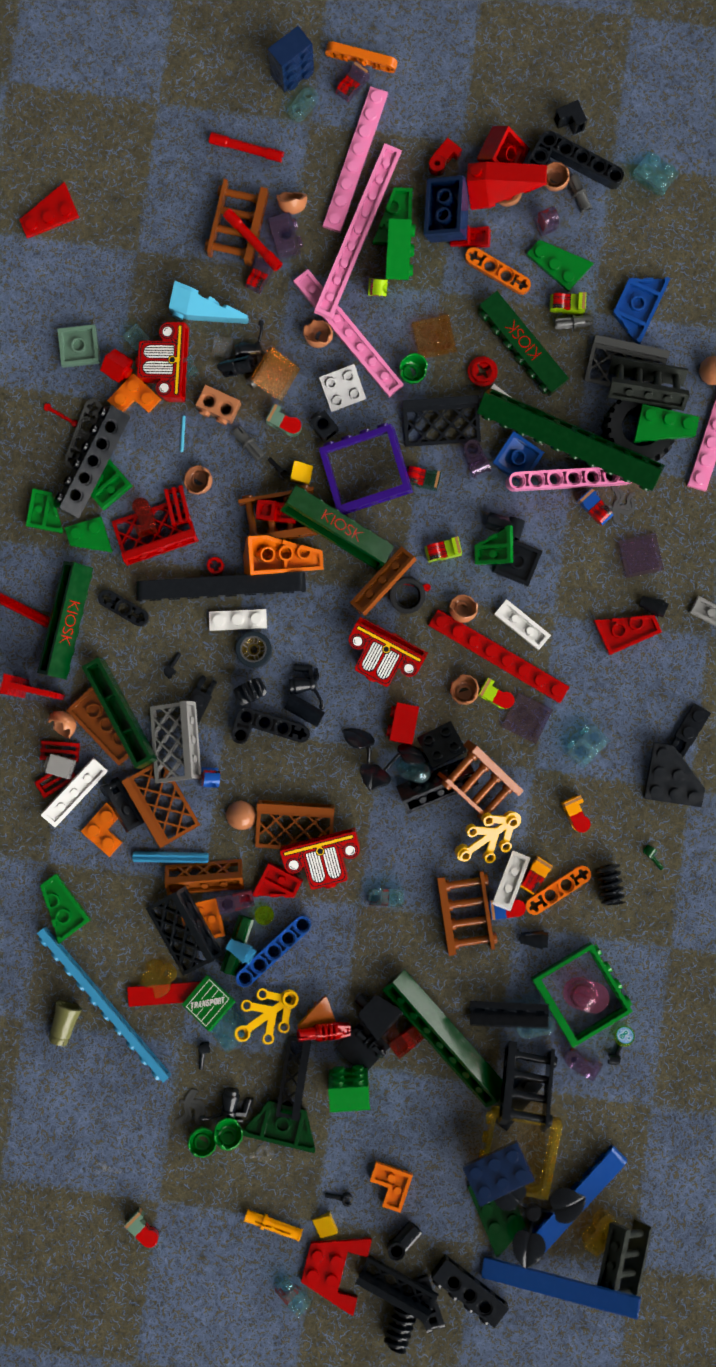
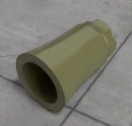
[49,1000,82,1046]

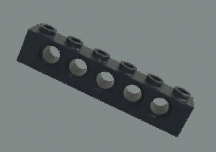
[54,405,131,518]

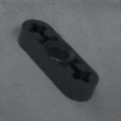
[98,590,149,627]

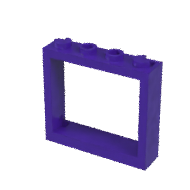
[319,423,413,515]

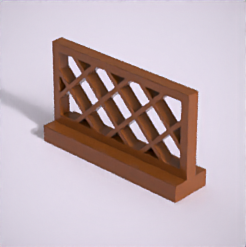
[121,763,200,849]
[255,800,335,849]

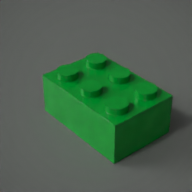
[386,218,416,281]
[328,1065,370,1113]

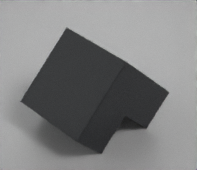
[553,100,587,135]

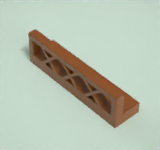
[350,546,417,616]
[164,859,244,895]

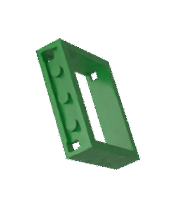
[531,942,633,1048]

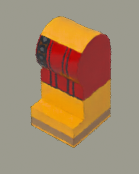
[561,795,591,833]
[520,856,553,895]

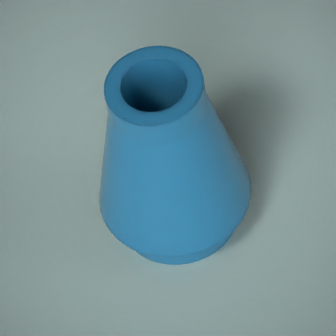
[226,939,256,964]

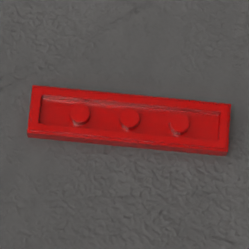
[127,981,201,1007]

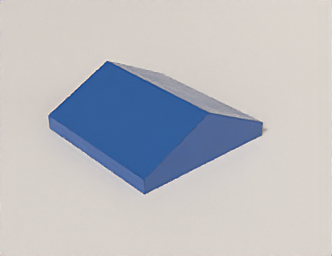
[492,431,545,482]

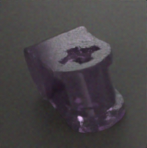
[462,440,492,479]

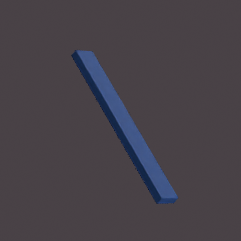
[481,1257,641,1320]

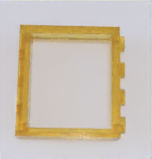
[478,1105,563,1200]

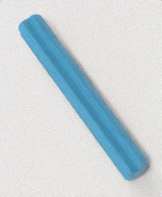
[132,851,209,863]

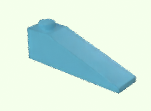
[169,281,249,324]

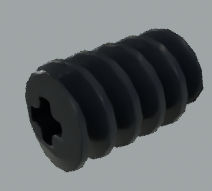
[596,864,626,905]
[384,1307,416,1354]

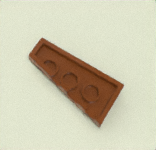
[66,686,129,766]

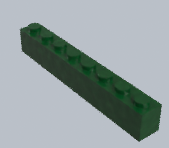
[382,969,502,1108]

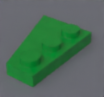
[373,187,413,245]
[526,240,594,292]
[633,404,700,443]
[40,874,91,944]

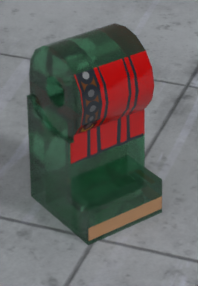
[406,466,442,492]

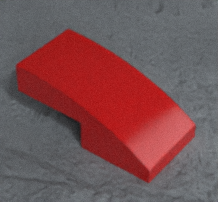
[450,225,491,248]
[255,500,296,524]

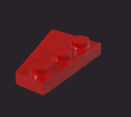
[19,182,80,239]
[593,615,662,656]

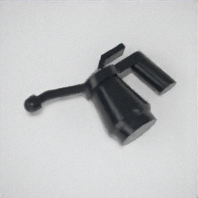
[234,320,267,374]
[288,664,325,710]
[199,1087,254,1122]

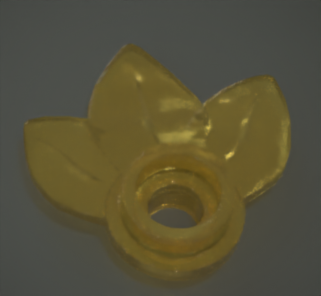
[140,959,177,998]

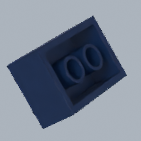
[268,26,314,93]
[424,175,469,243]
[463,1140,535,1206]

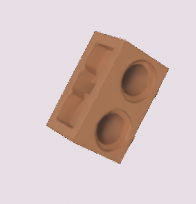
[196,385,241,425]

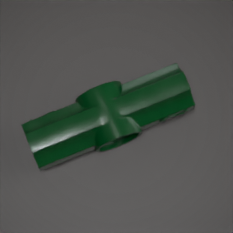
[220,914,255,976]

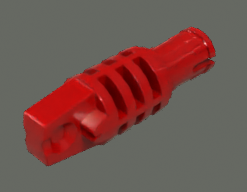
[297,1022,351,1042]

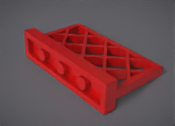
[111,498,199,566]
[0,674,65,700]

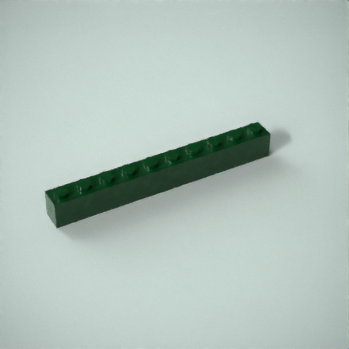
[477,388,665,491]

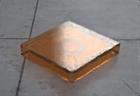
[412,314,457,359]
[250,347,300,401]

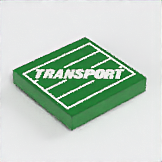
[182,975,236,1031]

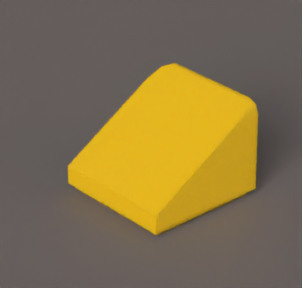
[290,460,313,485]
[312,1212,338,1238]

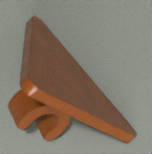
[297,996,336,1029]

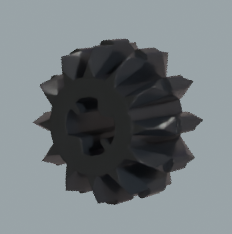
[234,678,267,706]

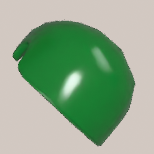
[399,353,428,384]
[213,1118,243,1151]
[187,1126,216,1158]

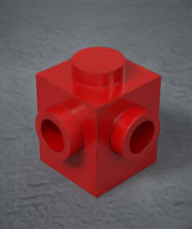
[100,349,134,383]

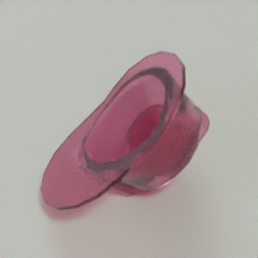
[563,977,609,1013]

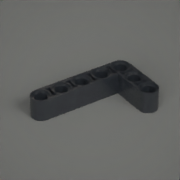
[526,131,624,189]

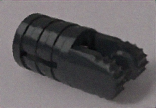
[217,355,255,378]

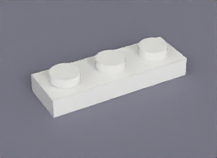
[494,599,551,650]
[209,609,267,631]
[492,851,530,911]

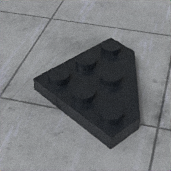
[644,742,705,807]

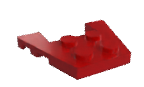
[301,1237,372,1315]

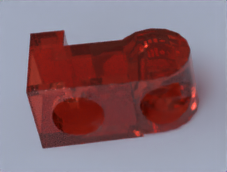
[132,498,158,538]

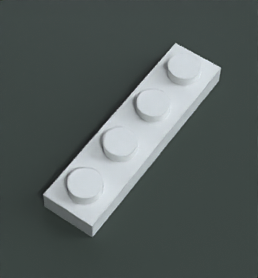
[40,757,108,827]

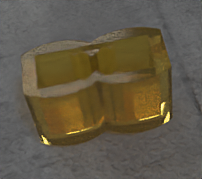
[581,1208,618,1257]

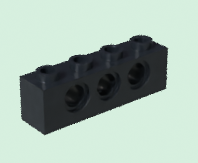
[396,758,479,814]
[431,1254,509,1328]

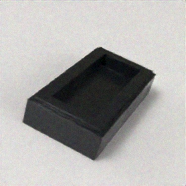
[284,694,325,727]

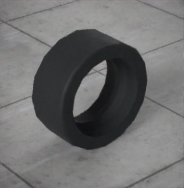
[389,577,425,614]

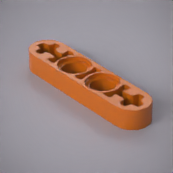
[325,41,398,73]
[465,247,531,295]
[525,865,591,915]

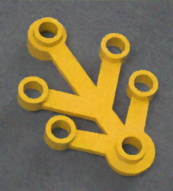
[455,811,521,863]
[233,988,299,1045]

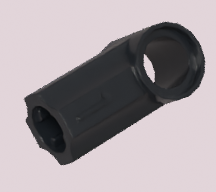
[485,512,525,540]
[387,1220,422,1261]

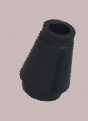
[639,596,669,618]
[520,930,549,950]

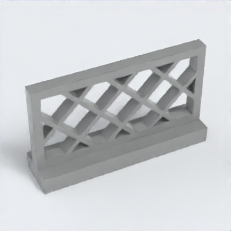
[150,701,202,783]

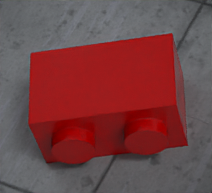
[386,702,419,745]

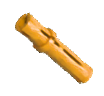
[243,1209,303,1242]

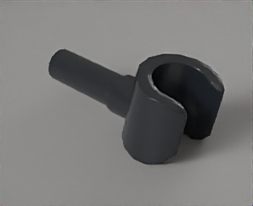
[268,457,290,480]
[164,652,181,679]
[608,1041,623,1065]
[198,1042,210,1070]
[325,1192,353,1207]

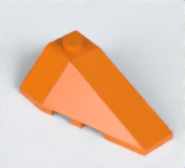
[243,535,324,575]

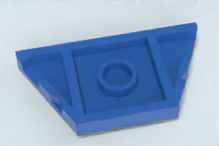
[612,277,671,344]

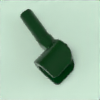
[643,845,664,870]

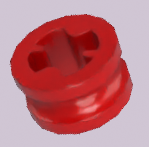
[207,557,224,575]

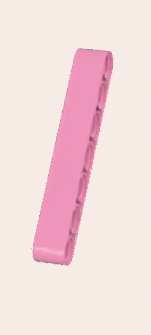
[505,467,633,492]

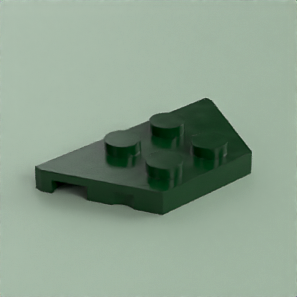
[242,1100,315,1153]
[467,1184,525,1258]

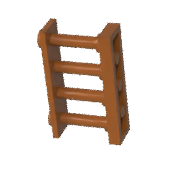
[205,179,269,267]
[238,485,319,543]
[437,740,524,825]
[436,870,498,956]

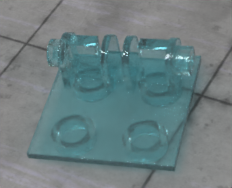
[632,151,680,197]
[210,1004,253,1053]

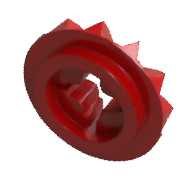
[467,356,498,387]

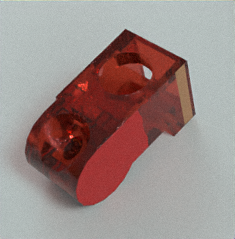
[387,1025,424,1059]

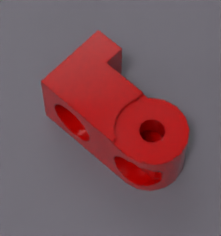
[429,138,462,176]

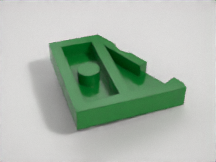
[91,459,133,511]
[26,489,63,534]
[65,516,113,552]
[475,525,513,565]

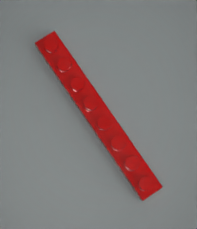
[428,609,570,704]

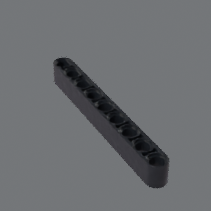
[136,572,306,602]

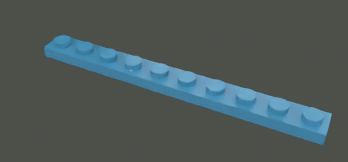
[37,927,171,1083]

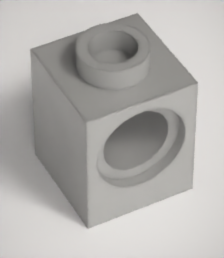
[44,754,77,779]

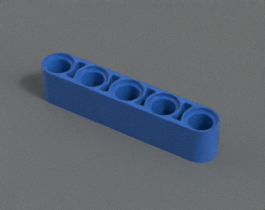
[236,915,311,987]

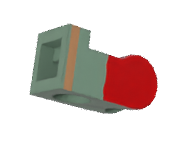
[266,404,302,437]
[124,1207,160,1248]

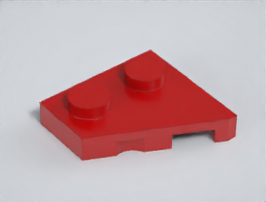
[252,862,304,898]

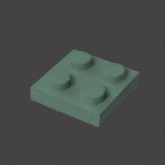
[57,324,100,368]

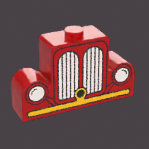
[135,322,190,402]
[349,617,428,687]
[280,827,360,890]

